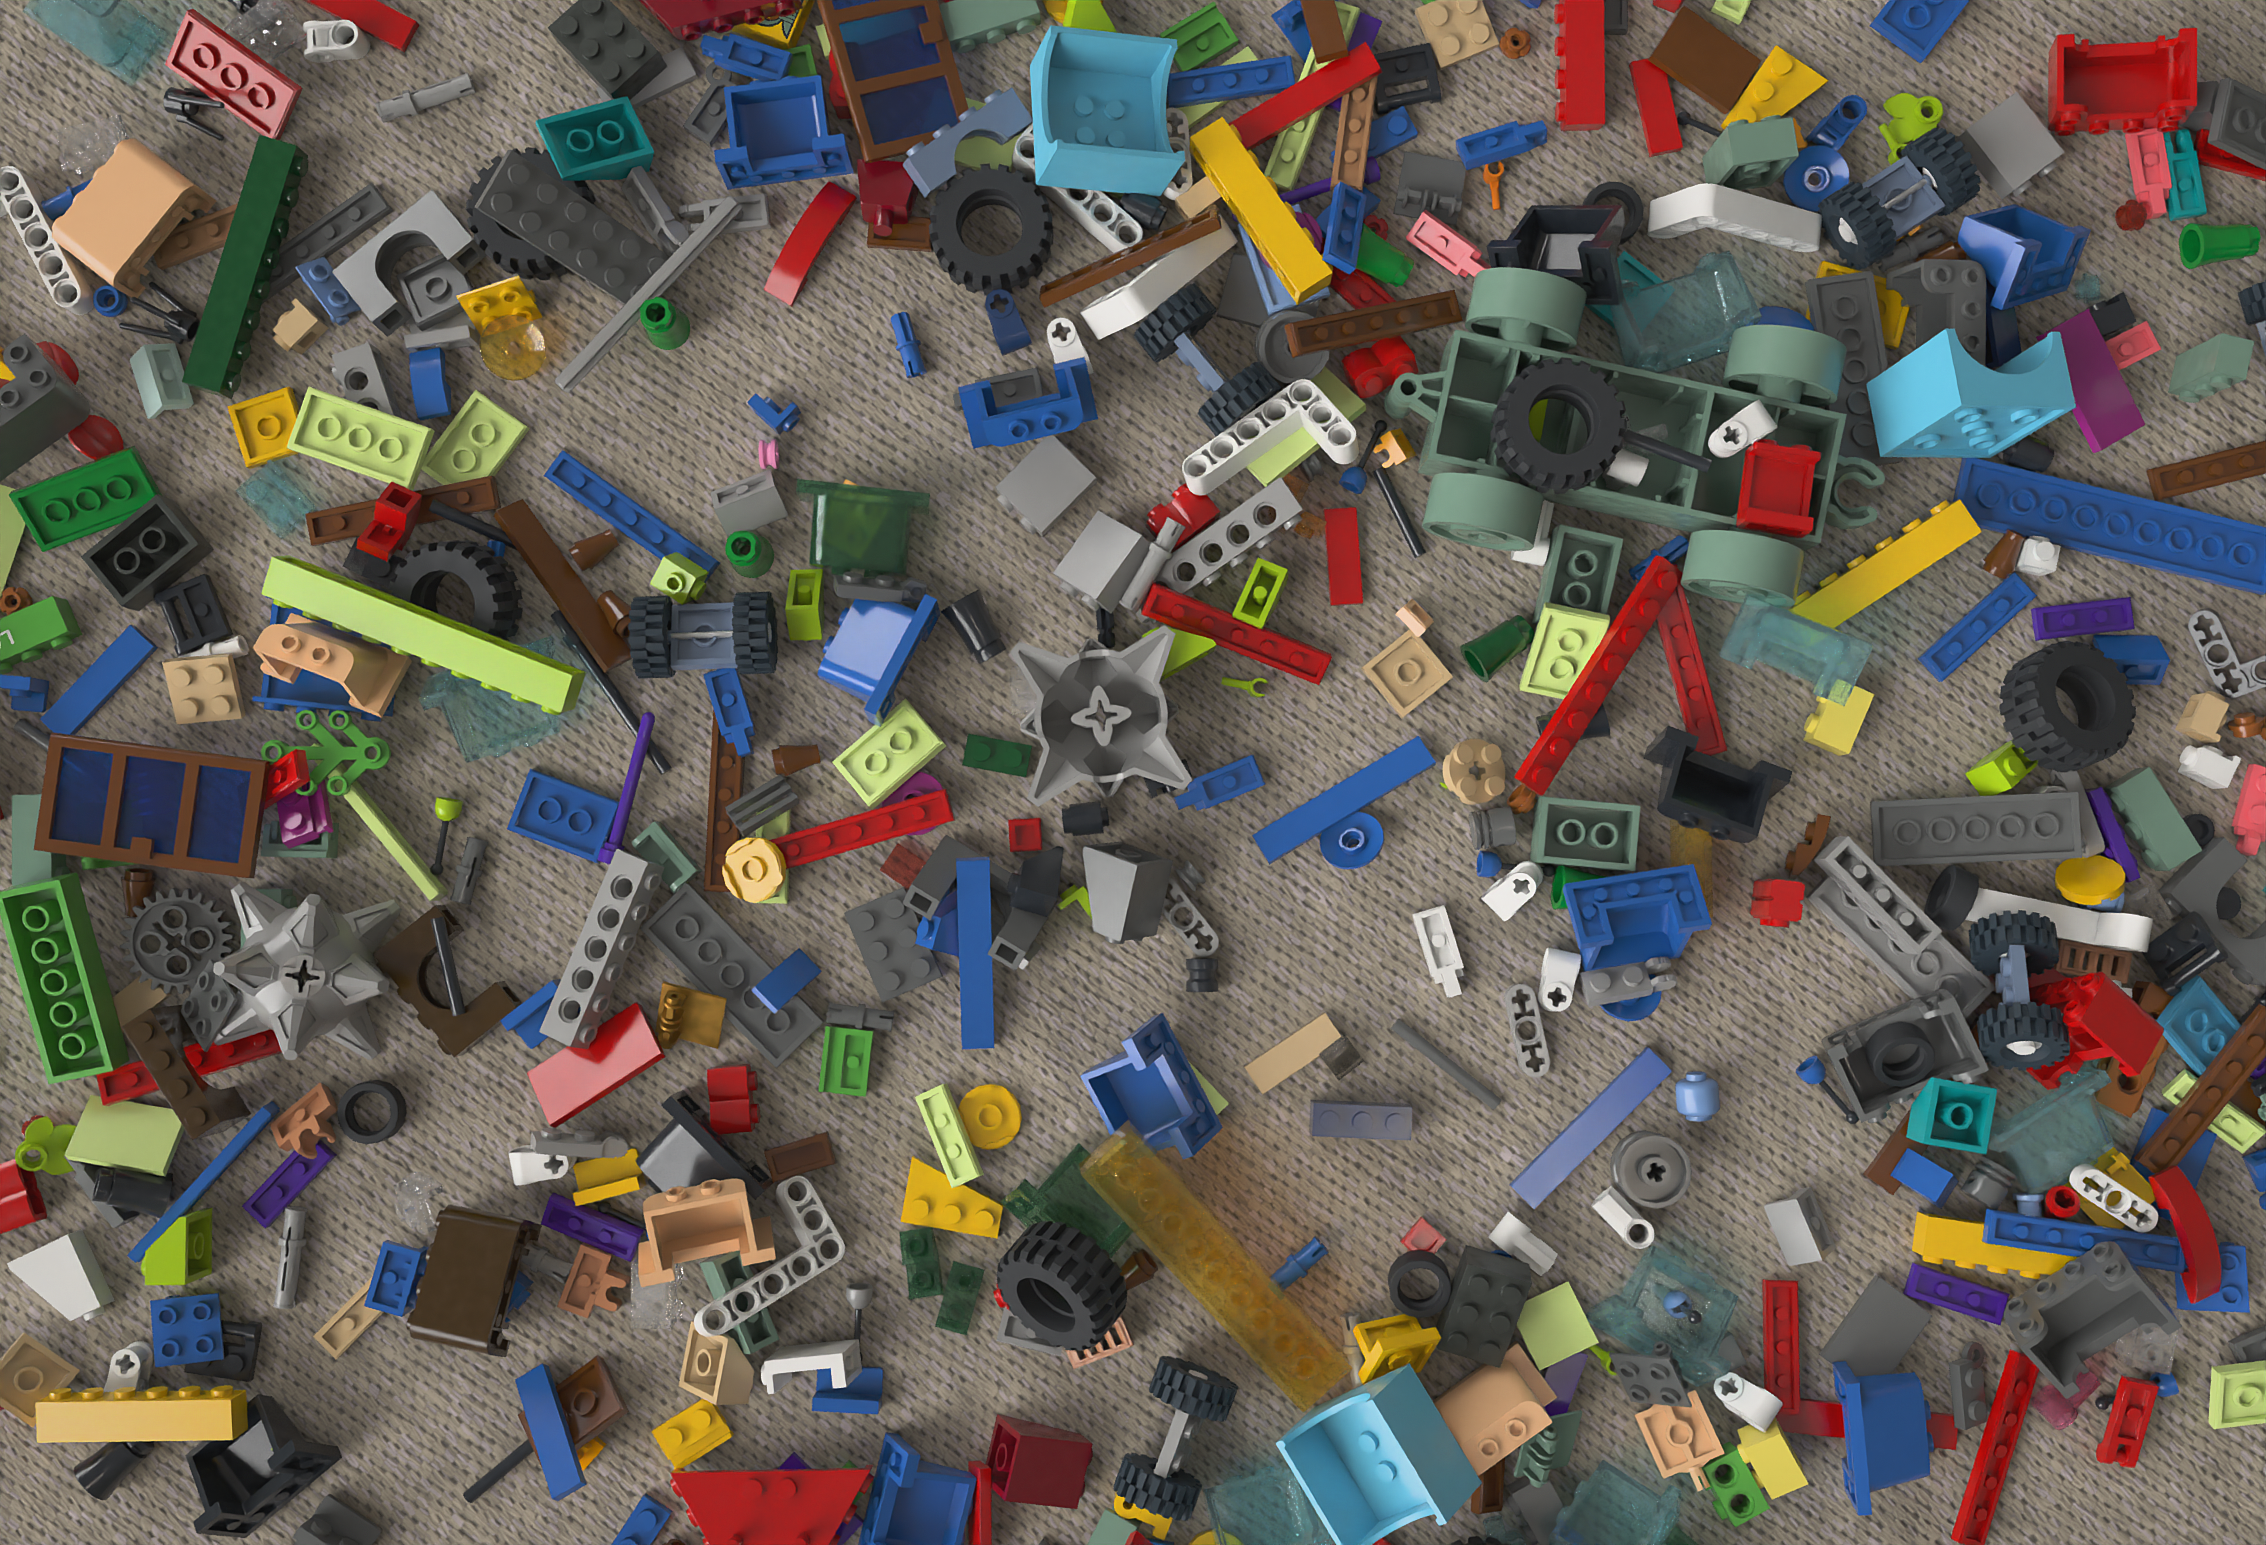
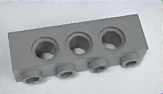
[332,342,403,419]
[1813,836,1942,955]

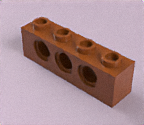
[2082,981,2173,1118]

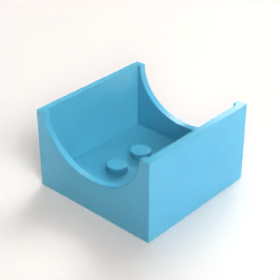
[1030,25,1185,196]
[1866,328,2076,458]
[1276,1363,1482,1545]

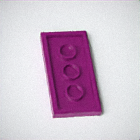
[2036,309,2146,453]

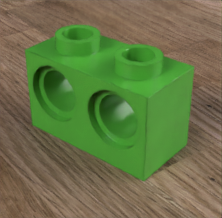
[1698,1441,1770,1527]

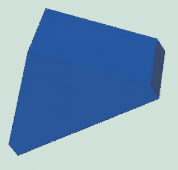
[1890,1148,1959,1209]

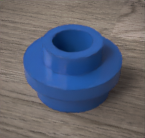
[93,285,128,317]

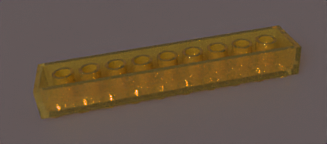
[1079,1120,1353,1413]

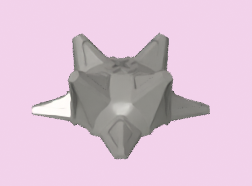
[1010,625,1192,807]
[213,882,402,1060]

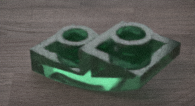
[899,1227,944,1300]
[935,1261,985,1336]

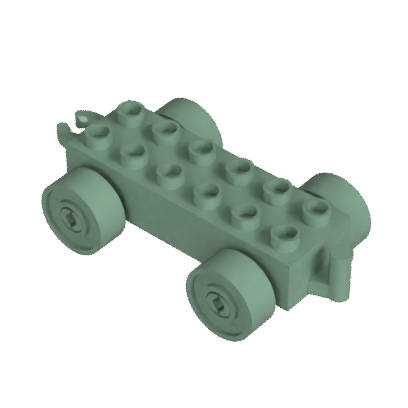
[1384,267,1885,607]

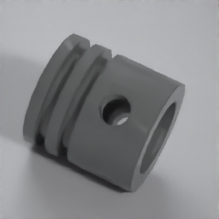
[1469,807,1516,850]
[1961,1156,2017,1210]

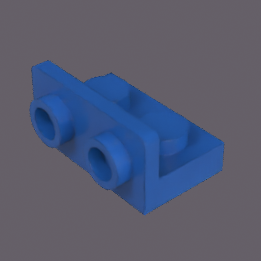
[364,1240,429,1317]

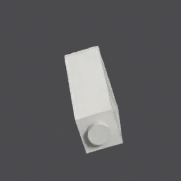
[7,1230,115,1321]

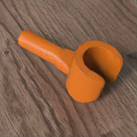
[1483,162,1504,210]

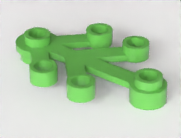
[261,710,391,796]

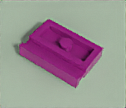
[276,780,334,849]

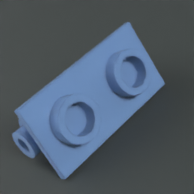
[296,257,361,326]

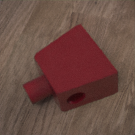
[857,159,919,236]

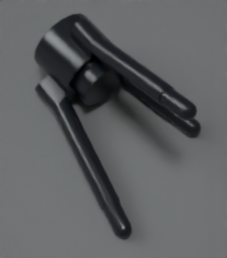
[163,87,225,141]
[119,282,200,344]

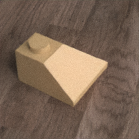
[679,1321,754,1405]

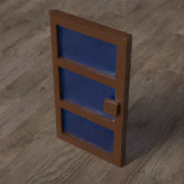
[817,0,975,163]
[34,732,270,878]

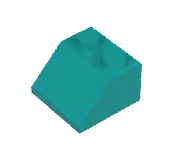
[1906,1077,1997,1154]

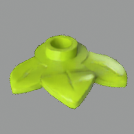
[1883,93,1943,144]
[15,1116,77,1175]

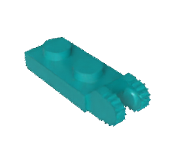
[2163,129,2207,221]

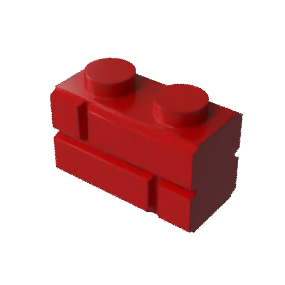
[1750,879,1805,928]

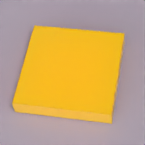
[227,387,299,469]

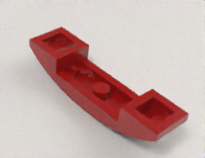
[764,181,857,307]
[2148,1166,2221,1304]

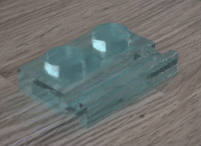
[235,459,317,539]

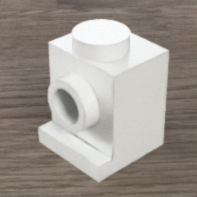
[2014,536,2061,576]
[2178,745,2241,789]

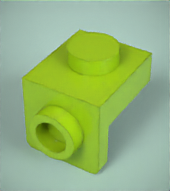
[1057,884,1092,919]

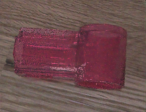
[2031,1370,2101,1430]

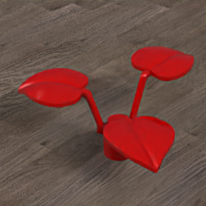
[0,341,124,460]

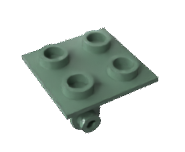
[1514,1410,1582,1488]

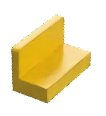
[572,1148,646,1206]

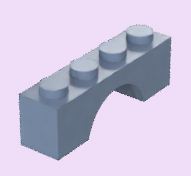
[903,88,1033,198]

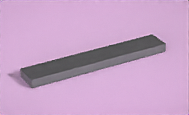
[262,182,393,304]

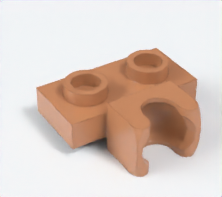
[270,1083,338,1159]
[557,1243,631,1318]

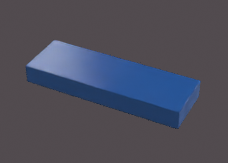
[1322,181,1367,275]

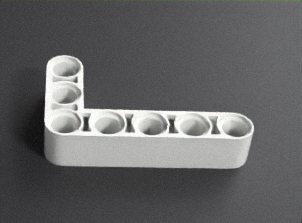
[1012,123,1143,253]
[0,166,94,315]
[1647,183,1822,252]
[1080,213,1238,340]
[1182,379,1359,495]
[1965,888,2153,952]
[694,1176,845,1337]

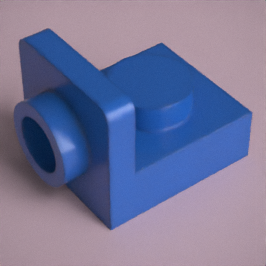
[747,393,801,435]
[0,675,49,713]

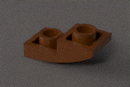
[1784,814,1831,880]

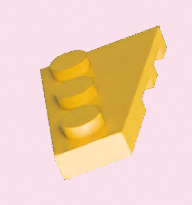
[1720,45,1829,129]
[901,1156,1004,1239]

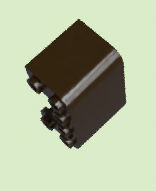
[407,1204,542,1357]

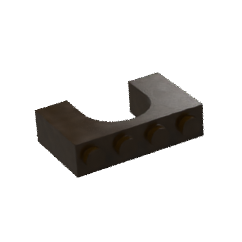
[373,905,522,1057]
[122,1004,251,1140]

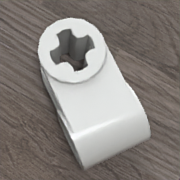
[303,20,370,63]
[1047,318,1094,374]
[1708,399,1778,458]
[1481,861,1544,921]
[1538,947,1581,1012]
[508,1145,577,1185]
[104,1341,154,1392]
[1714,1372,1783,1432]

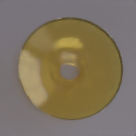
[480,315,546,381]

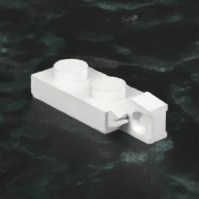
[1412,905,1464,998]

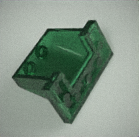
[796,479,930,579]
[1000,1143,1150,1273]

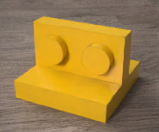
[1353,1314,1441,1384]

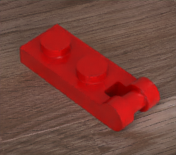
[2096,1375,2159,1468]

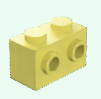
[1803,678,1875,756]
[1737,1417,1809,1499]

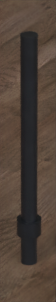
[551,609,672,775]

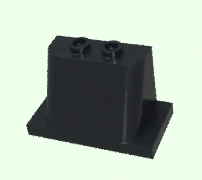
[1487,205,1625,305]
[1644,726,1792,843]
[635,1090,773,1200]
[185,1394,342,1538]

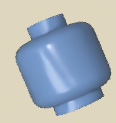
[1675,1071,1720,1121]

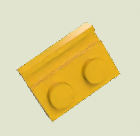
[651,1398,734,1469]

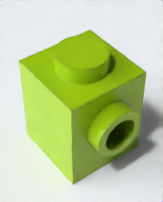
[650,552,709,605]

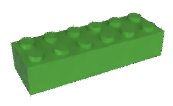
[0,872,130,1084]

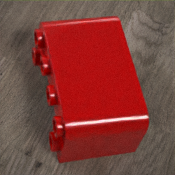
[2048,28,2197,136]
[2026,972,2164,1090]

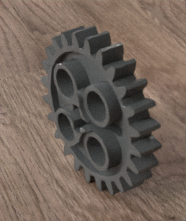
[120,887,235,994]

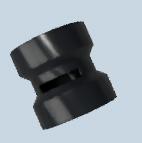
[1186,958,1218,992]

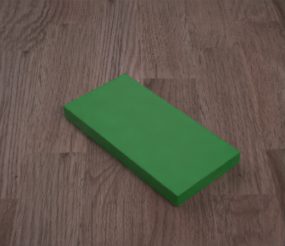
[9,446,162,552]

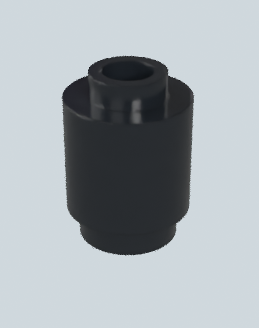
[1119,193,1168,231]
[2001,435,2054,473]
[1062,801,1110,836]

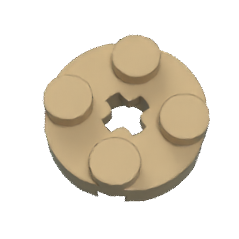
[1443,739,1505,805]

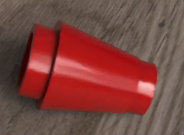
[2044,1186,2080,1220]

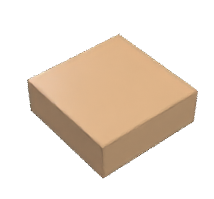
[1396,599,1434,637]

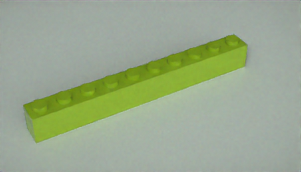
[261,555,586,715]

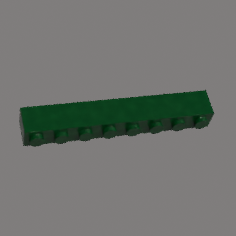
[182,135,308,399]

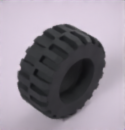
[466,147,597,281]
[929,163,1054,296]
[1490,357,1627,494]
[388,540,523,667]
[1999,641,2136,772]
[997,1221,1127,1351]

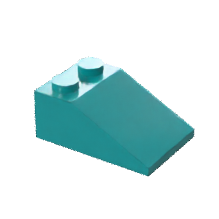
[535,96,654,181]

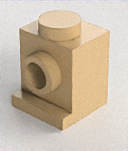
[1175,176,1223,221]
[272,298,329,355]
[2175,691,2230,744]

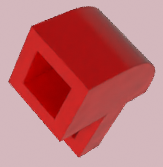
[357,482,422,562]

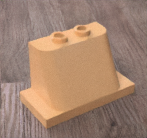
[253,613,412,718]
[638,1179,776,1287]
[1433,1341,1557,1476]

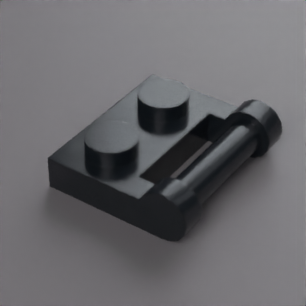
[1373,43,1441,115]
[153,574,233,656]
[2141,911,2228,997]
[184,1320,262,1382]

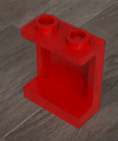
[1736,439,1821,539]

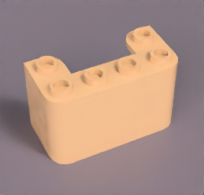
[52,138,216,298]

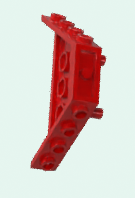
[670,1465,875,1545]

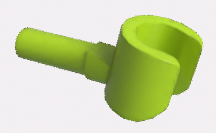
[1878,123,1907,165]
[1221,677,1268,698]
[1588,1344,1617,1376]

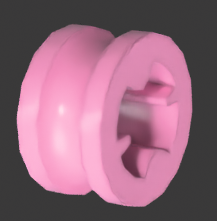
[758,439,779,469]

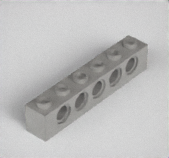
[1135,477,1305,624]
[539,849,665,1049]

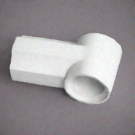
[1602,449,1649,491]
[1511,500,1554,566]
[1591,1186,1655,1249]
[1488,1212,1558,1276]

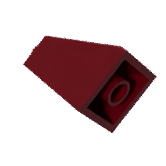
[985,1414,1093,1509]

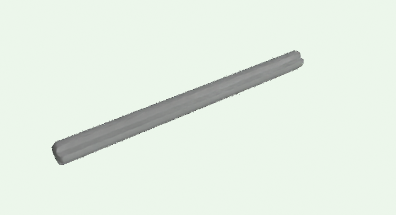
[555,196,742,393]

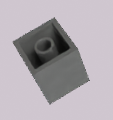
[1083,841,1173,944]

